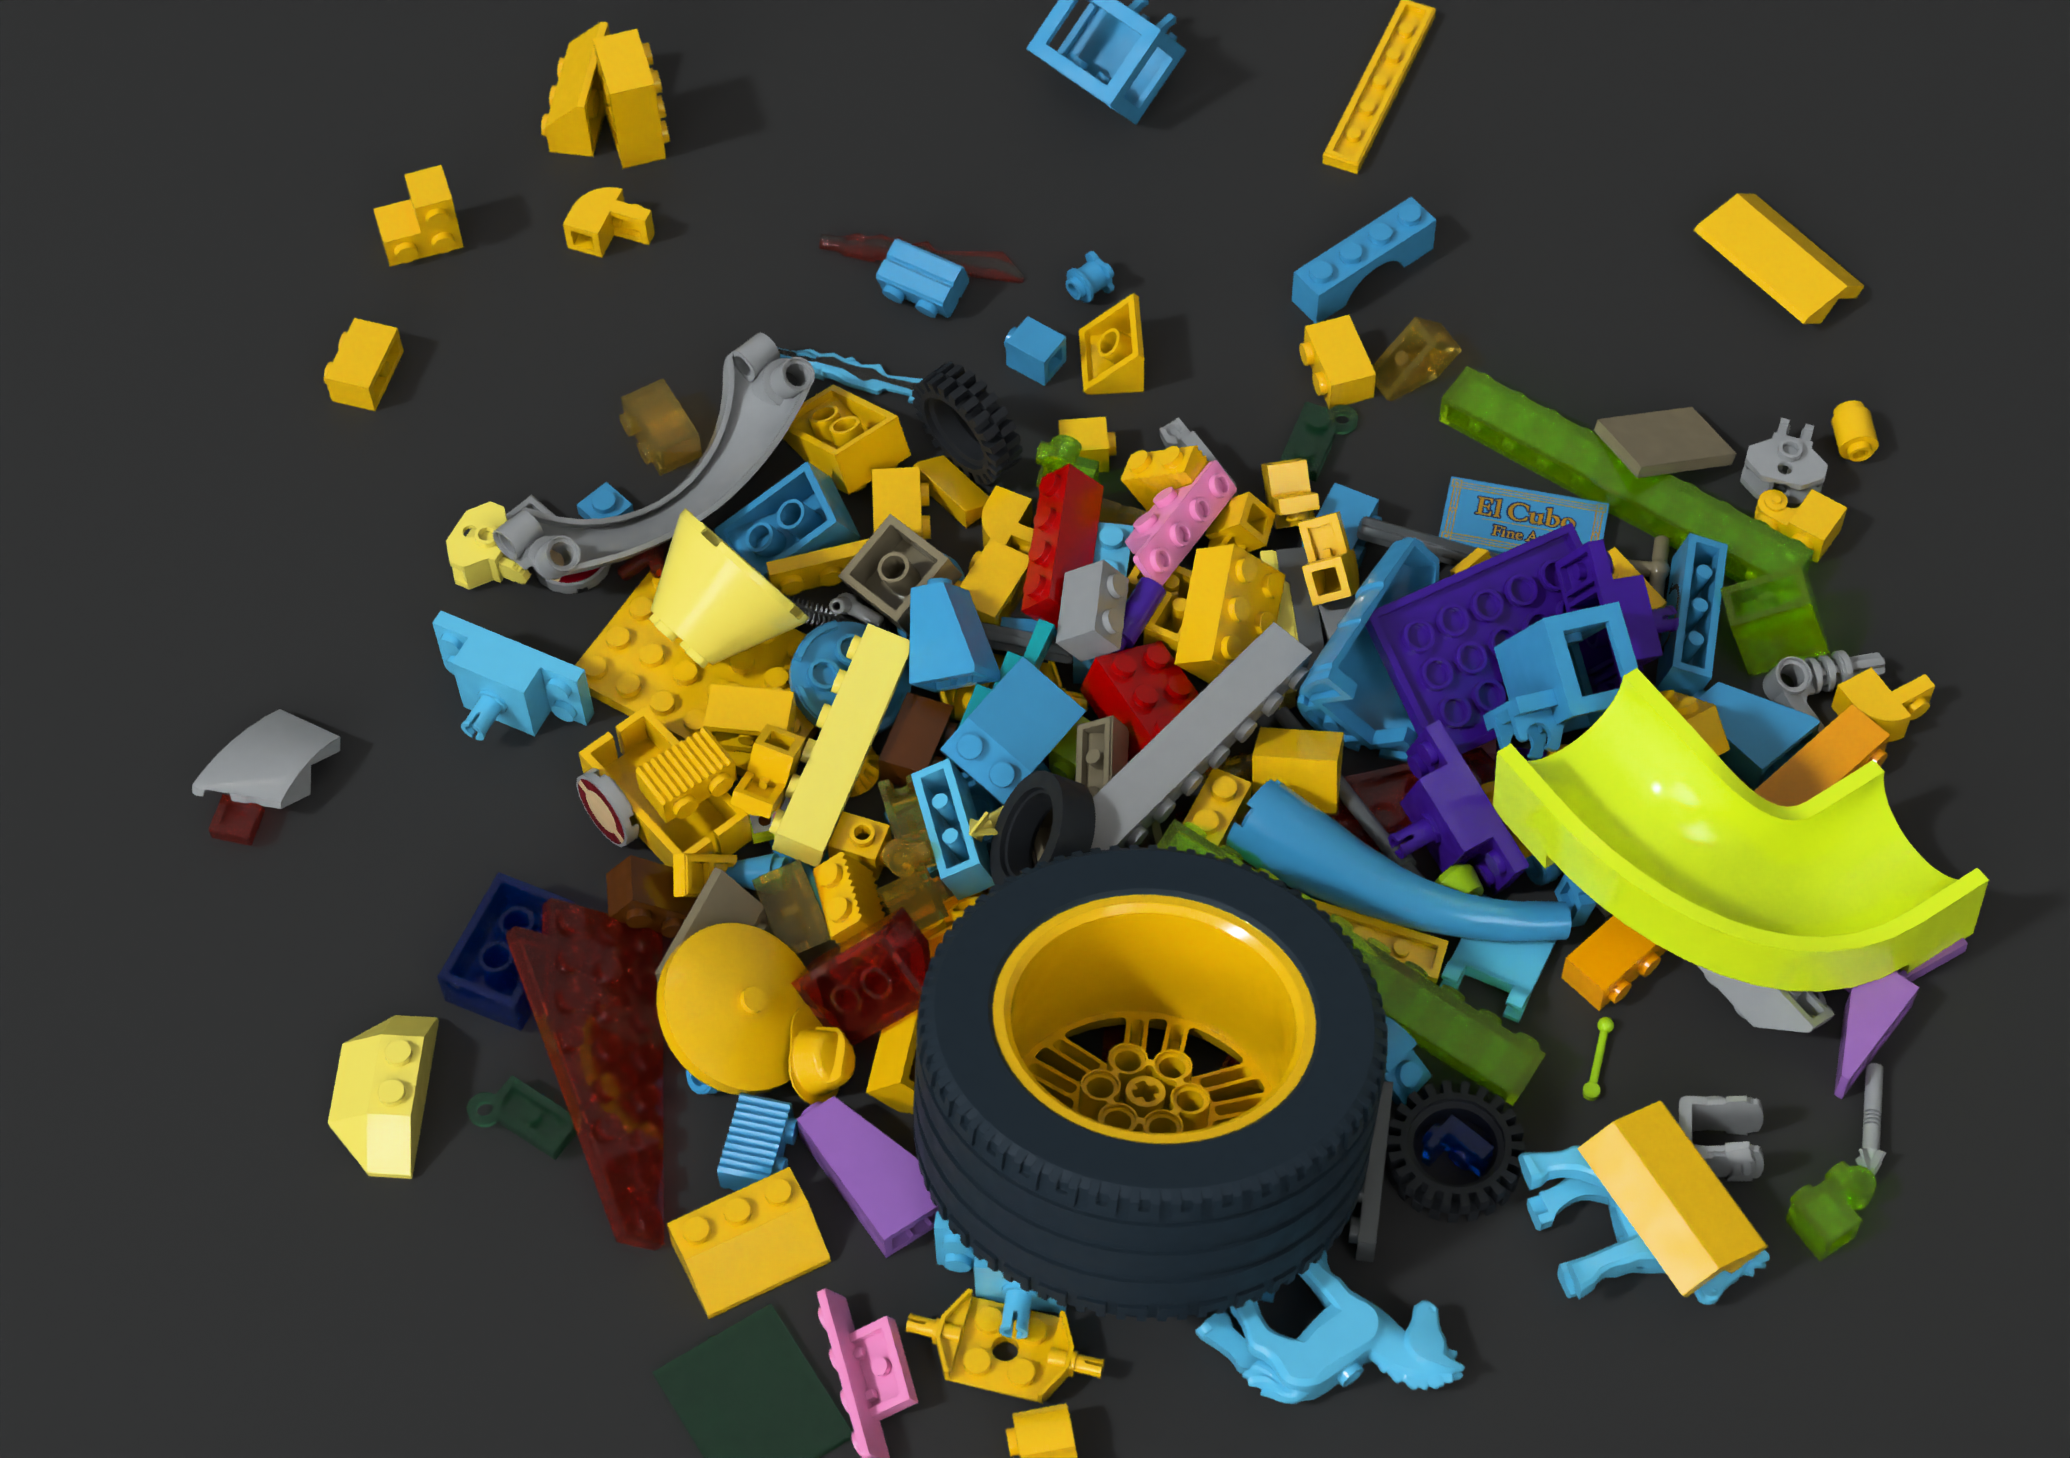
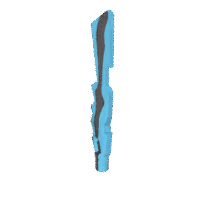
[777,347,923,404]

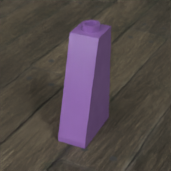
[797,1096,939,1258]

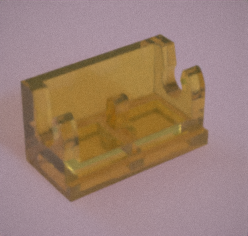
[877,775,937,875]
[751,859,831,954]

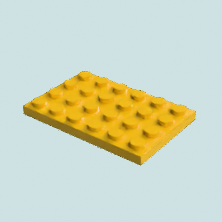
[575,559,820,777]

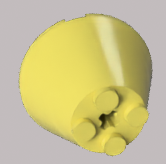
[649,508,809,668]

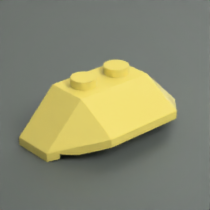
[328,1015,439,1179]

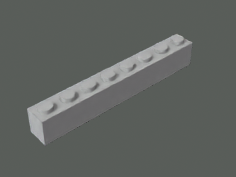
[1091,622,1312,850]

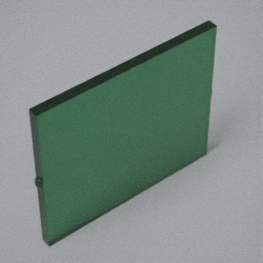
[652,1303,852,1458]

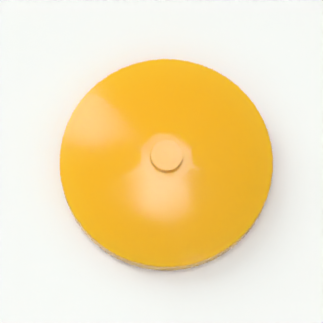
[656,923,820,1095]

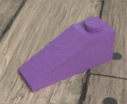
[1834,971,1920,1100]

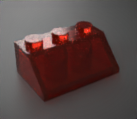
[791,907,931,1046]

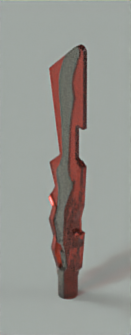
[819,233,1024,283]

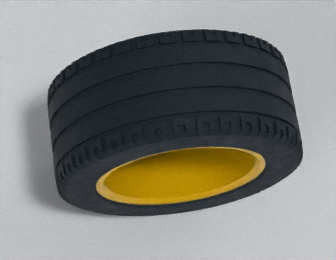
[913,845,1388,1321]

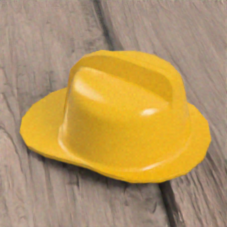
[789,1005,856,1104]

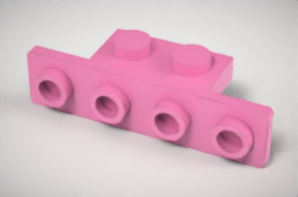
[1124,460,1237,586]
[817,1288,918,1458]

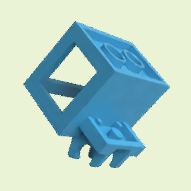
[1026,0,1187,125]
[1483,601,1639,760]

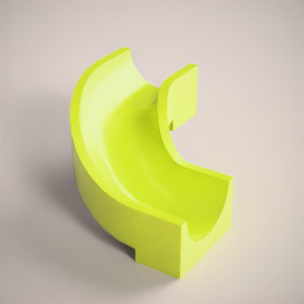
[1493,668,1989,992]

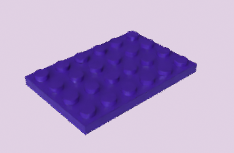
[1365,523,1644,755]

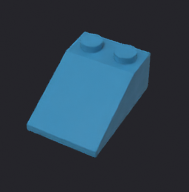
[714,461,861,580]
[940,656,1086,806]

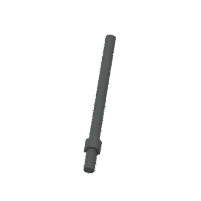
[1274,706,1424,878]

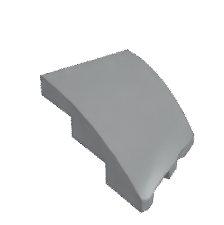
[192,709,341,809]

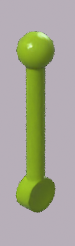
[1582,1017,1614,1101]

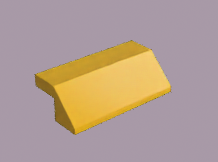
[1694,193,1864,324]
[1577,1100,1768,1297]

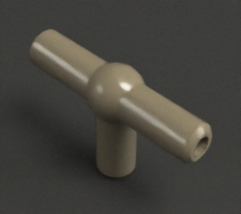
[1627,535,1670,598]

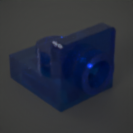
[1421,1114,1494,1177]

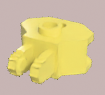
[446,501,532,590]

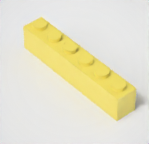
[769,623,910,867]

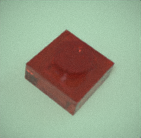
[208,794,265,846]

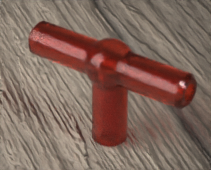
[617,545,665,581]

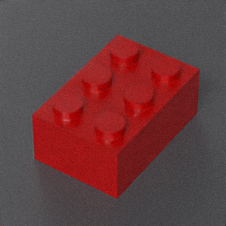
[1079,641,1199,761]

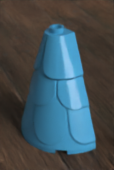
[1297,537,1439,761]

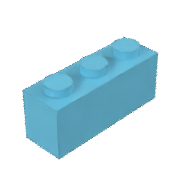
[911,758,995,900]

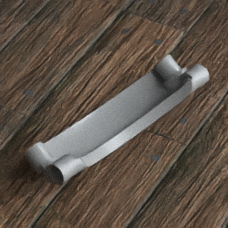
[493,332,815,580]

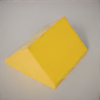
[1079,293,1144,395]
[1252,727,1344,816]

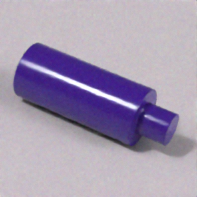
[1112,577,1166,653]

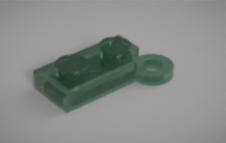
[1280,402,1358,482]
[467,1075,583,1160]

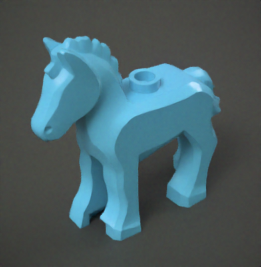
[1518,1145,1770,1305]
[1196,1251,1465,1404]

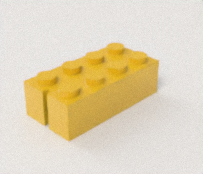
[578,706,752,867]

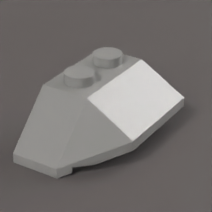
[1697,965,1835,1033]

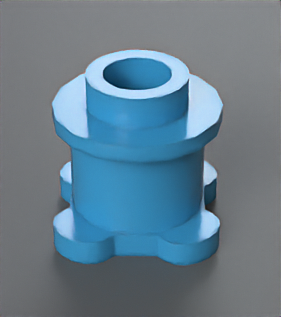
[1065,251,1115,303]

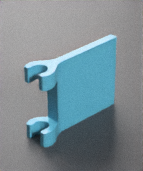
[1438,895,1557,1023]

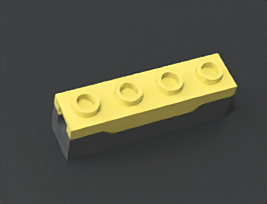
[1259,547,1324,709]

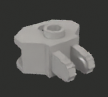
[1740,418,1828,508]

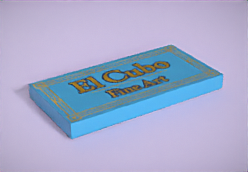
[1439,476,1609,554]

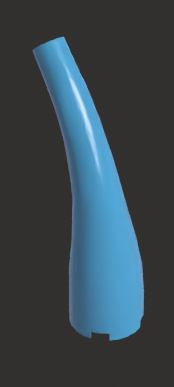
[1226,779,1571,942]

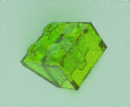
[1720,564,1830,677]

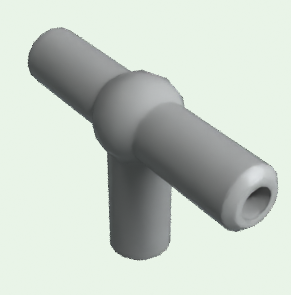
[829,593,884,628]

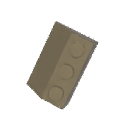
[655,867,770,983]

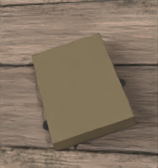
[1594,407,1736,478]

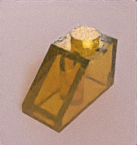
[1372,317,1462,401]

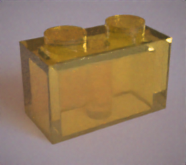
[619,378,702,476]

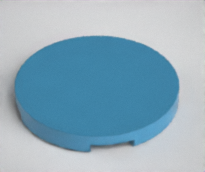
[789,620,911,735]

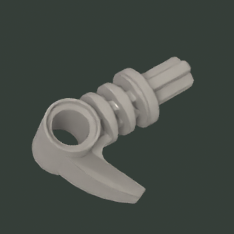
[1763,650,1886,734]

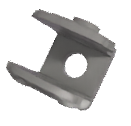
[1679,1096,1764,1182]

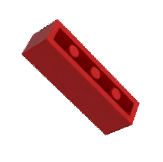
[1021,463,1104,629]

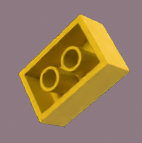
[593,29,670,169]
[1174,544,1286,684]

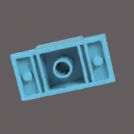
[432,610,595,741]
[934,1211,1066,1339]

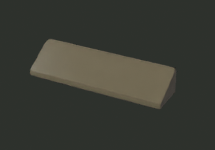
[1075,715,1129,797]

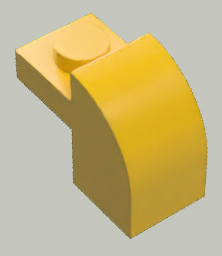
[563,187,655,258]
[1261,458,1320,529]
[982,485,1034,555]
[1298,511,1359,606]
[1831,667,1935,742]
[730,724,806,819]

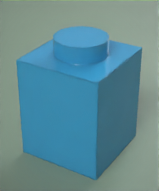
[1004,316,1067,386]

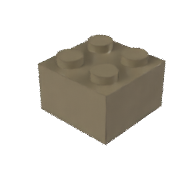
[838,514,962,637]

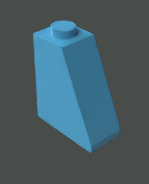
[909,578,1000,692]
[1692,682,1820,790]

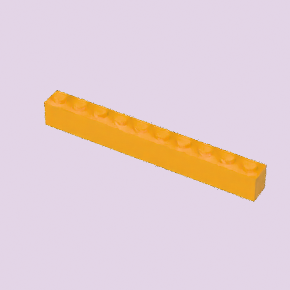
[1561,704,1890,1011]

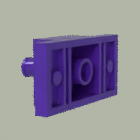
[1555,539,1679,694]
[1388,720,1530,895]

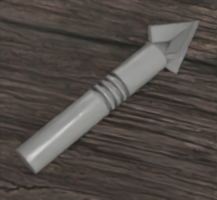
[1855,1063,1886,1183]

